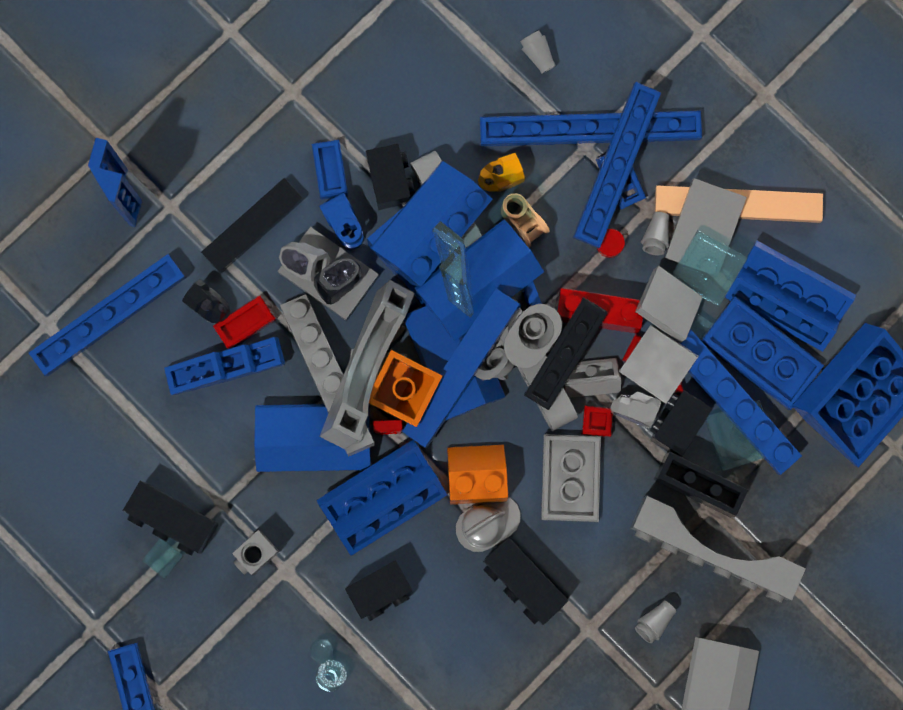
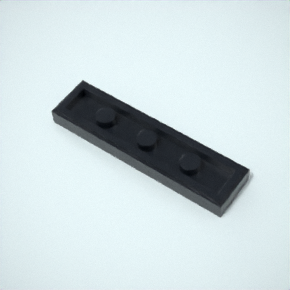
[201,178,304,274]
[524,297,608,410]

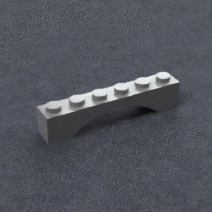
[319,280,414,449]
[630,496,806,603]

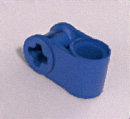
[319,193,364,249]

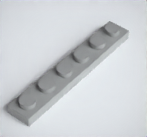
[280,294,374,457]

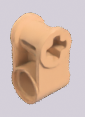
[501,193,550,247]

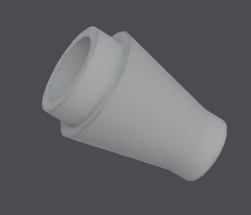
[520,31,556,74]
[641,212,670,255]
[635,600,676,644]

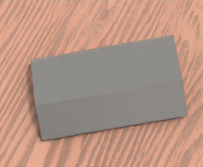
[681,637,759,710]

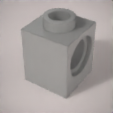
[232,530,280,575]

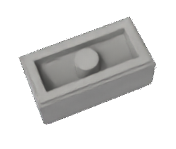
[563,358,621,398]

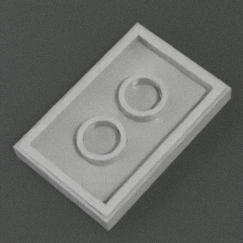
[664,178,747,276]
[278,227,379,321]
[541,434,601,522]

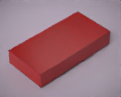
[213,296,276,349]

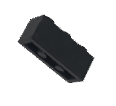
[653,452,748,518]
[122,480,218,556]
[483,537,568,625]

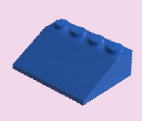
[792,323,903,468]

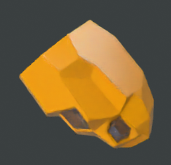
[478,153,525,192]

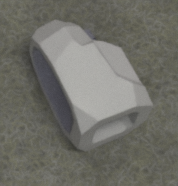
[279,242,331,282]
[610,391,661,428]

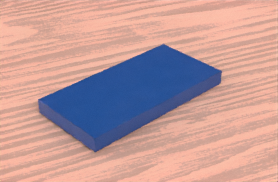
[701,296,824,410]

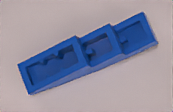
[164,337,285,395]

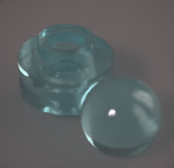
[310,639,346,692]

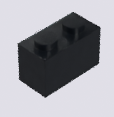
[366,144,415,210]
[650,390,713,457]
[345,560,412,621]

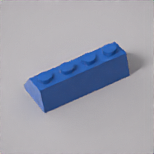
[370,161,492,287]

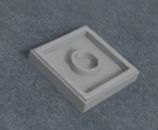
[635,266,703,343]
[619,324,699,404]

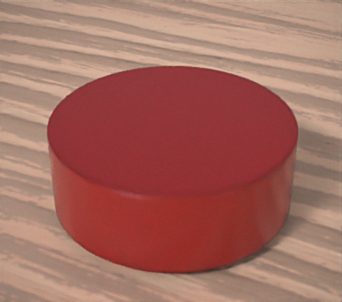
[597,229,625,258]

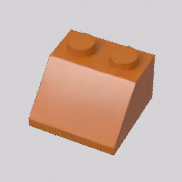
[369,350,442,427]
[447,445,508,505]

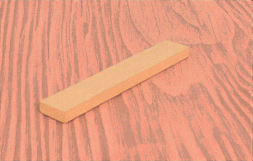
[655,186,823,223]

